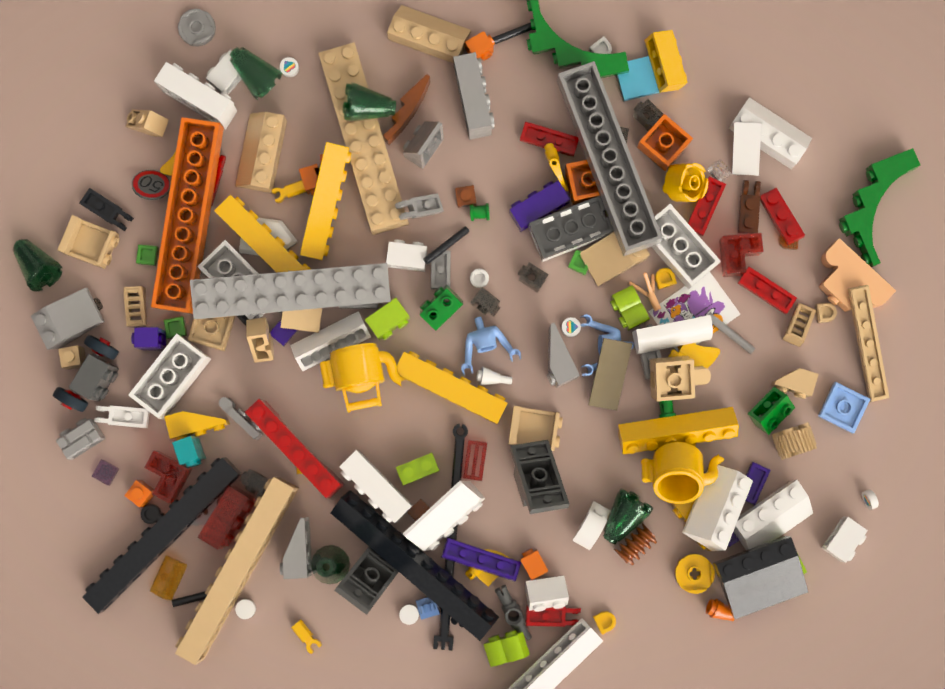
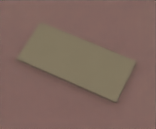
[588,338,632,410]

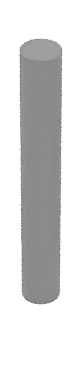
[708,312,755,354]

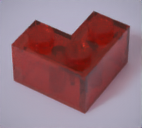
[719,233,764,277]
[144,450,192,503]

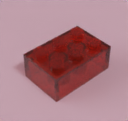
[197,486,255,550]

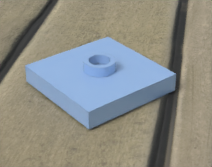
[818,382,870,434]

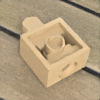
[649,356,711,401]

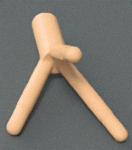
[629,272,661,312]

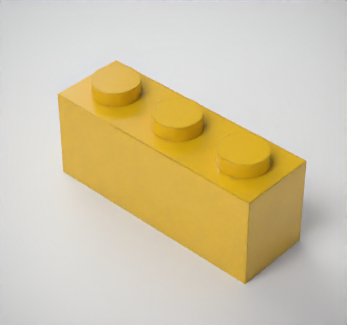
[644,30,687,93]

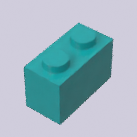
[172,436,206,467]

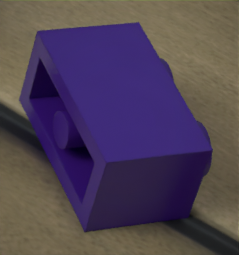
[131,327,167,351]

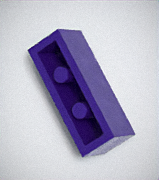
[509,180,570,232]

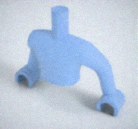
[580,314,634,376]
[461,317,521,376]

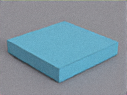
[617,56,659,101]

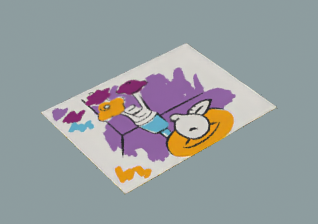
[648,272,740,352]

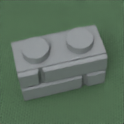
[56,418,105,460]

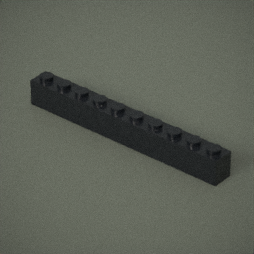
[82,457,242,614]
[330,490,499,641]

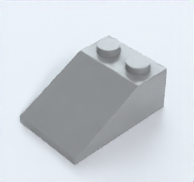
[403,121,444,169]
[31,288,104,350]
[547,323,580,388]
[280,517,312,579]

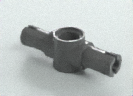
[495,585,532,641]

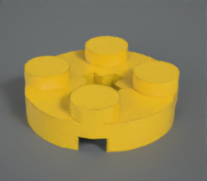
[675,554,715,594]

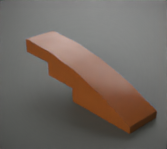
[383,74,431,145]

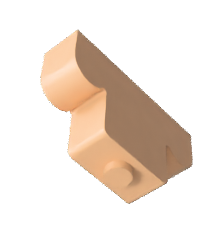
[819,238,896,312]

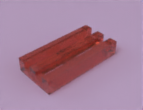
[463,440,487,481]

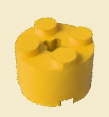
[663,163,708,202]

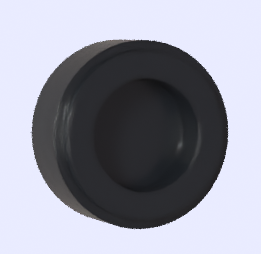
[141,504,161,524]

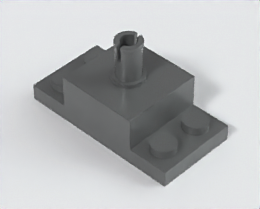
[510,440,569,514]
[334,547,398,615]

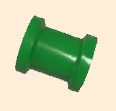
[470,203,490,221]
[657,400,676,418]

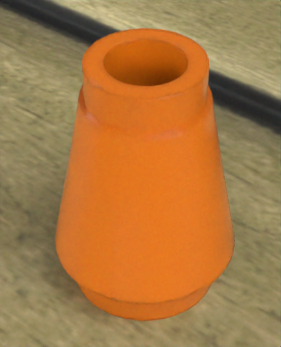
[706,599,734,621]

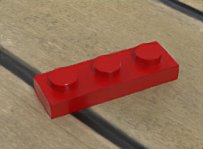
[520,121,579,157]
[688,176,726,236]
[760,188,805,246]
[738,267,797,315]

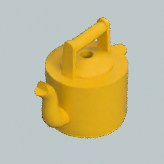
[320,343,406,413]
[641,442,724,504]

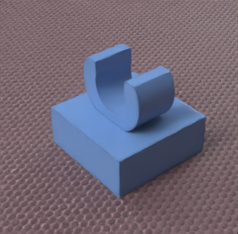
[416,597,440,620]

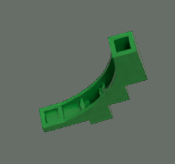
[527,0,629,78]
[839,148,921,268]

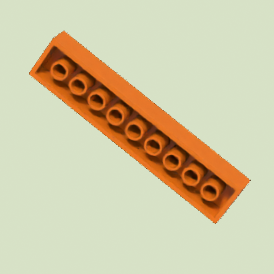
[151,117,224,314]

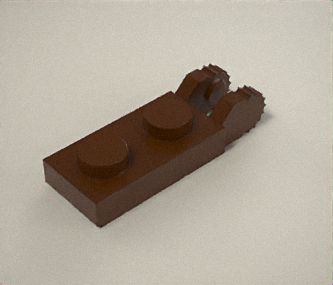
[738,180,761,234]

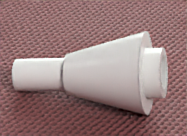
[476,367,512,385]

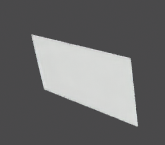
[732,122,761,176]

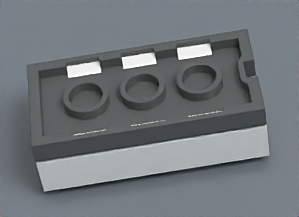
[528,196,614,262]

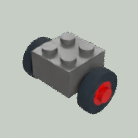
[53,335,119,412]

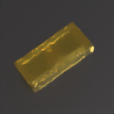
[150,555,187,600]

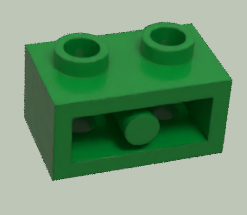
[419,285,463,331]
[748,387,795,435]

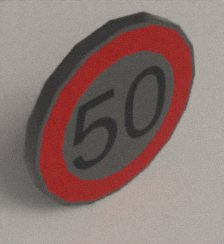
[132,170,170,200]

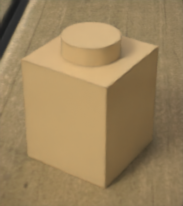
[58,345,86,370]

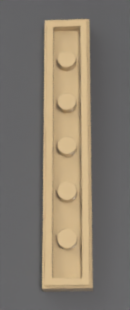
[848,285,889,402]

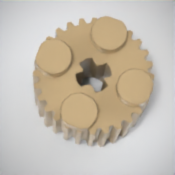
[772,422,817,460]

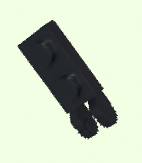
[79,188,134,231]

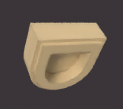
[815,303,837,323]

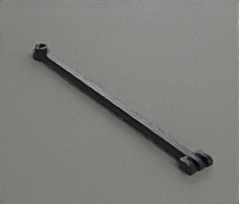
[433,424,468,651]

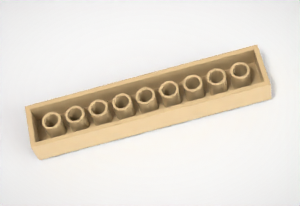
[318,42,409,235]
[175,477,299,665]

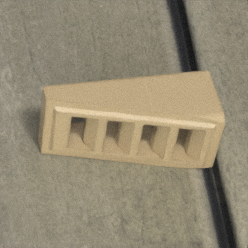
[124,286,146,327]
[783,303,816,347]

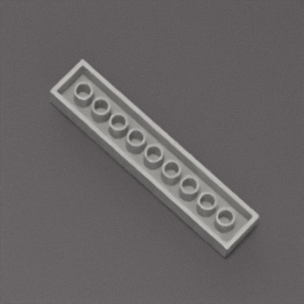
[557,61,663,256]
[190,263,391,319]

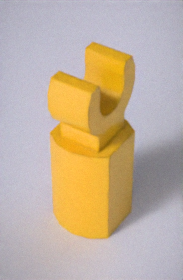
[271,180,306,203]
[291,619,322,654]

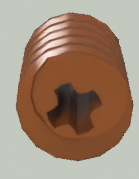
[614,523,657,565]

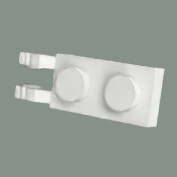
[94,405,150,428]

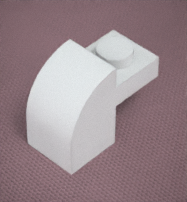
[573,501,611,550]

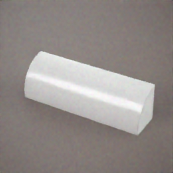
[290,311,371,371]
[632,315,713,354]

